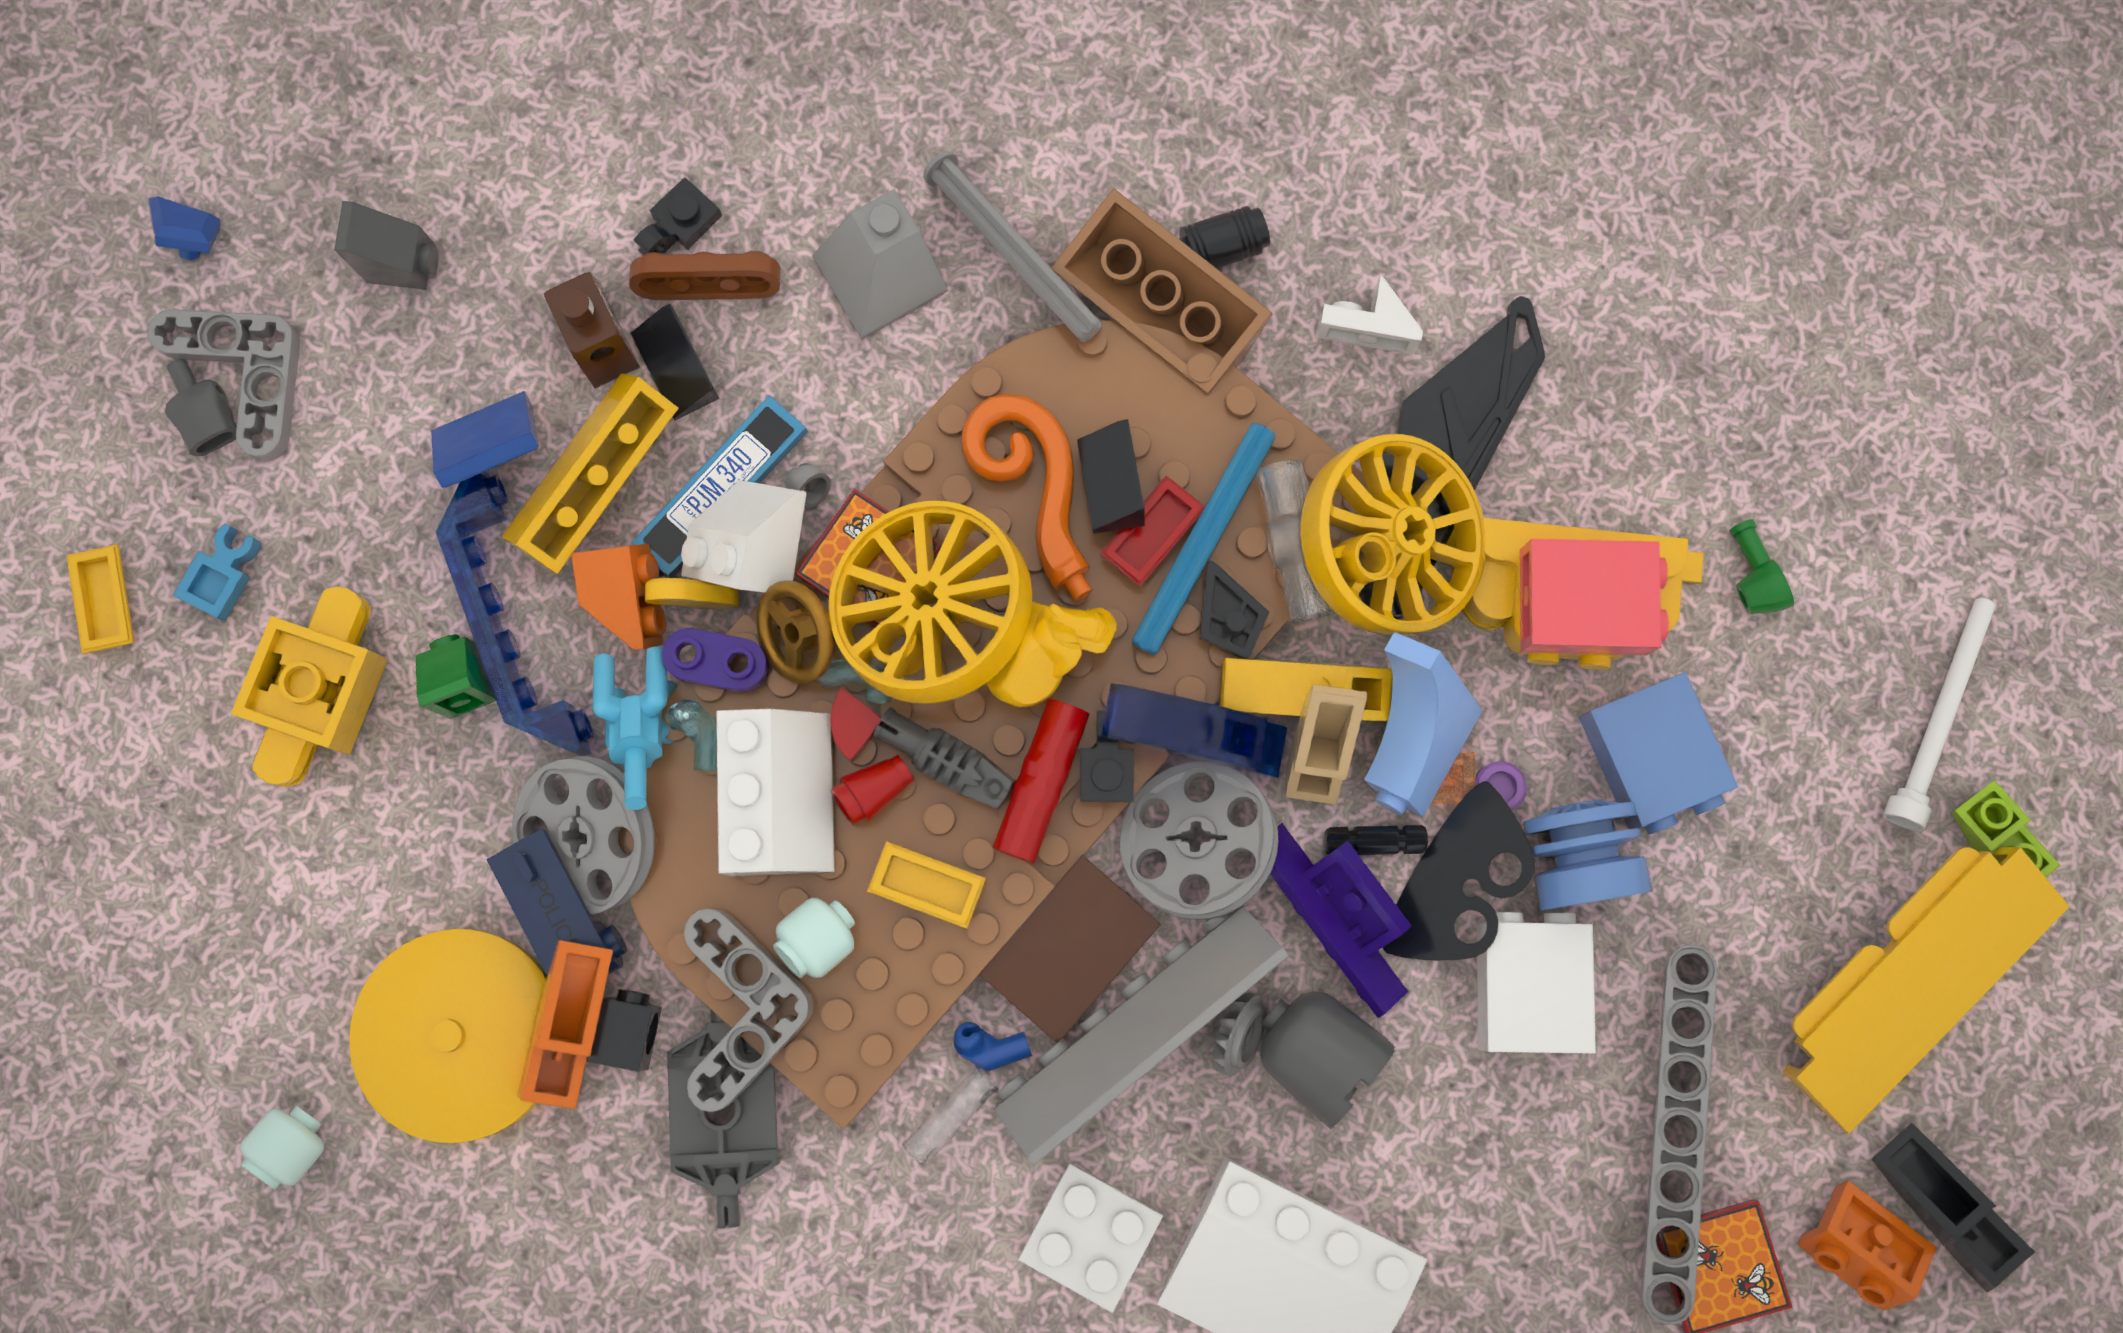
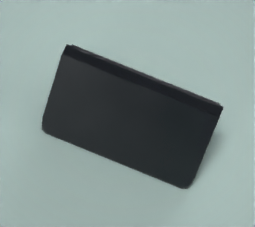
[630,303,720,421]
[1077,419,1145,534]

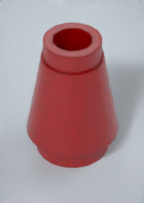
[831,755,914,825]

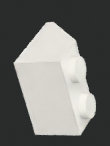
[681,480,807,593]

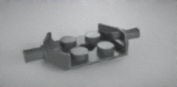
[667,1009,781,1229]

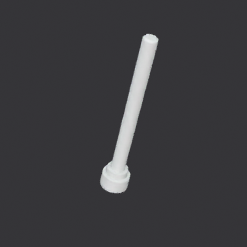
[1883,598,1996,832]

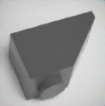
[334,201,438,290]

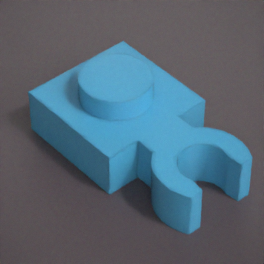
[173,523,261,621]

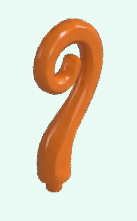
[961,394,1093,602]

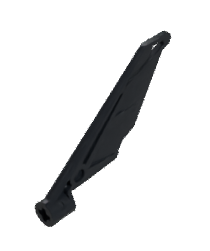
[1359,296,1545,620]

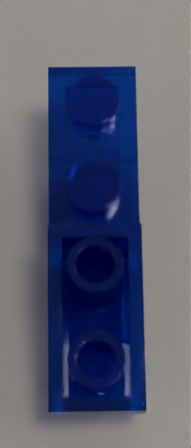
[1101,683,1287,778]

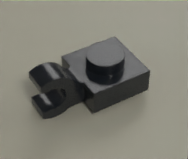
[634,177,722,256]
[1080,710,1134,803]

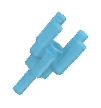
[593,646,677,810]

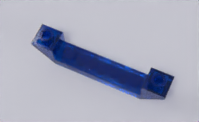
[436,471,594,756]

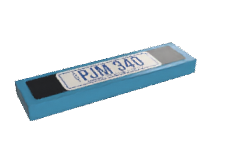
[631,395,808,578]

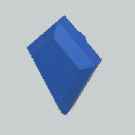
[148,196,220,260]

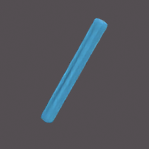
[1132,423,1275,655]

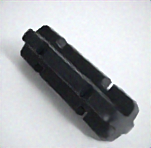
[1324,825,1428,855]

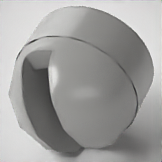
[785,463,831,508]

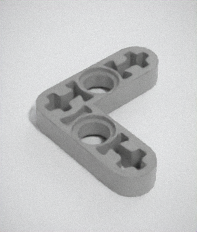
[147,309,300,461]
[684,908,814,1112]

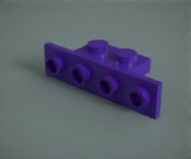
[1270,823,1412,1018]

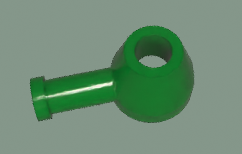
[1730,519,1794,614]

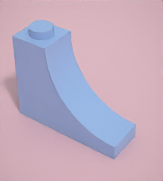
[1364,632,1483,817]

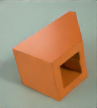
[571,543,666,650]

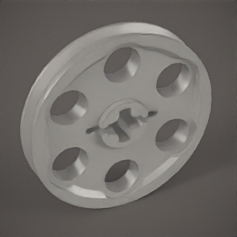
[512,756,655,915]
[1120,761,1278,920]

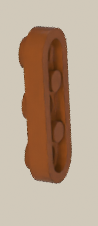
[629,251,781,300]

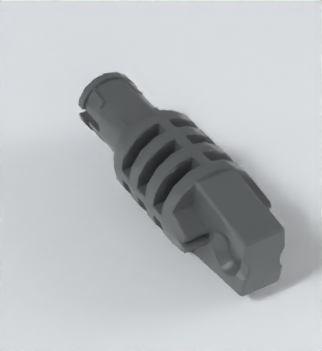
[873,707,1016,809]

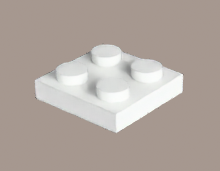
[1018,1162,1163,1313]

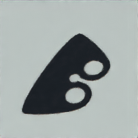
[1383,781,1535,961]

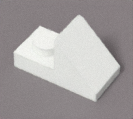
[1315,276,1423,355]

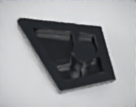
[1200,561,1269,659]

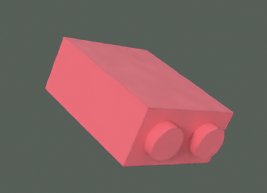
[1520,539,1669,655]

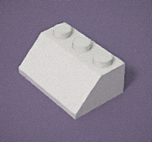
[717,709,835,876]

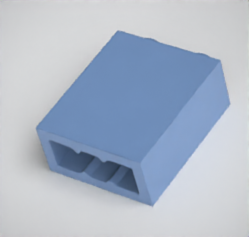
[1579,672,1738,835]

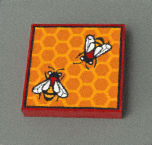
[795,489,941,628]
[1656,1199,1793,1333]

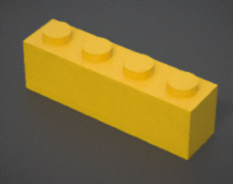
[501,374,678,574]

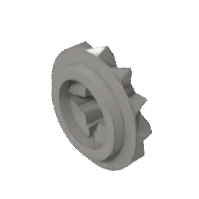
[1212,992,1266,1077]

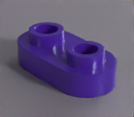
[662,628,769,693]

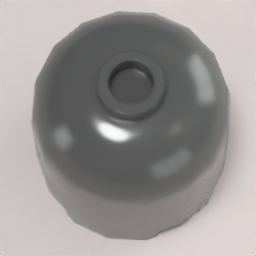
[1260,991,1395,1129]

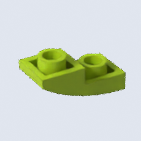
[1951,780,2061,877]

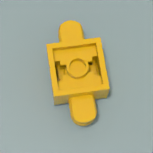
[231,586,388,787]

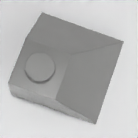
[812,189,948,340]

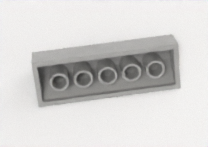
[994,906,1289,1166]

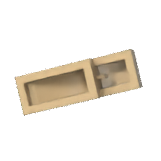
[1285,684,1367,805]

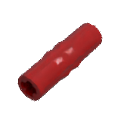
[992,698,1090,864]

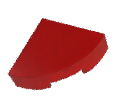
[830,687,884,763]

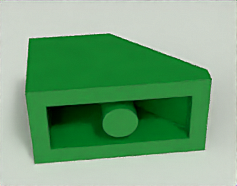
[416,634,498,719]

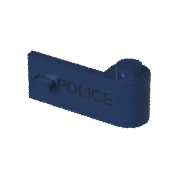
[486,828,627,976]

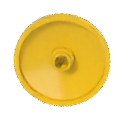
[349,929,547,1143]

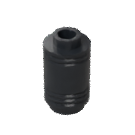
[1179,206,1270,269]

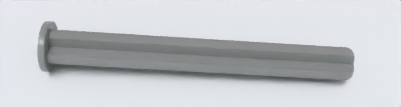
[923,151,1102,342]

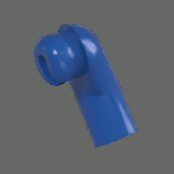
[954,1022,1032,1071]

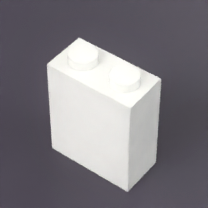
[1477,912,1596,1053]

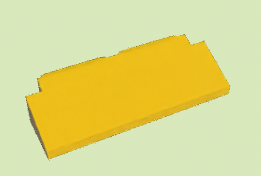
[1783,847,2070,1134]

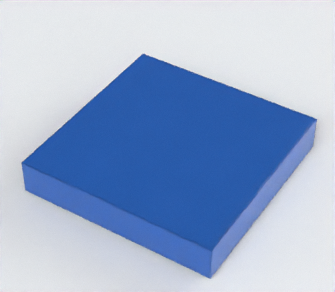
[431,391,539,488]

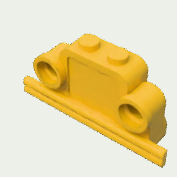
[1446,518,1704,670]

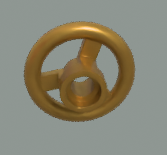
[756,580,834,684]

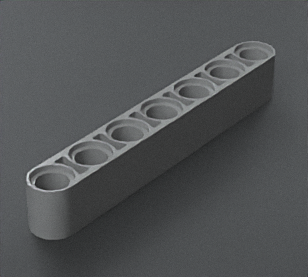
[1641,945,1718,1325]

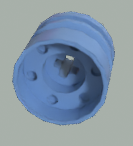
[1523,799,1653,910]

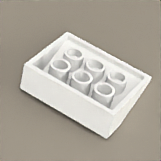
[1157,1156,1428,1333]

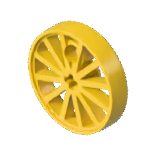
[1301,434,1486,635]
[829,501,1032,703]

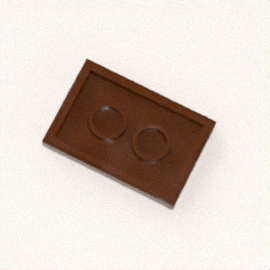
[979,855,1161,1043]

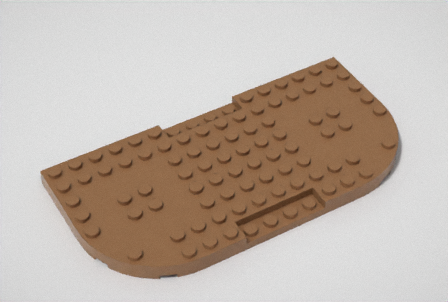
[618,320,1368,1130]

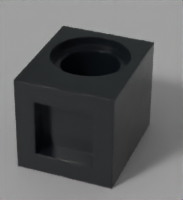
[586,989,662,1072]

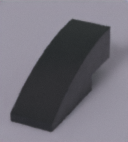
[1872,1123,2035,1293]

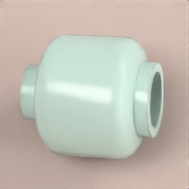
[773,898,855,978]
[240,1106,324,1190]

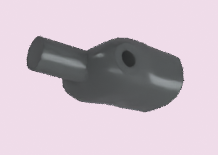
[165,359,237,456]

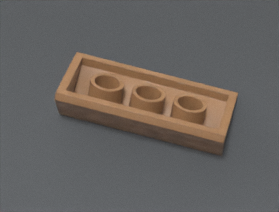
[1051,188,1273,394]

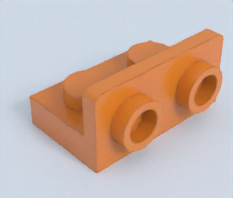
[1798,1180,1937,1310]

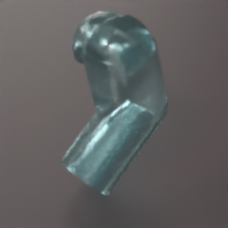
[818,659,894,704]
[666,699,717,772]

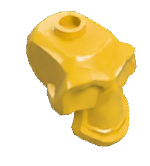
[983,601,1117,707]

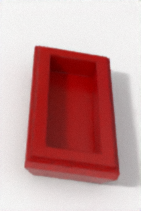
[1100,475,1205,587]

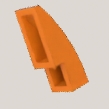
[518,940,613,1109]

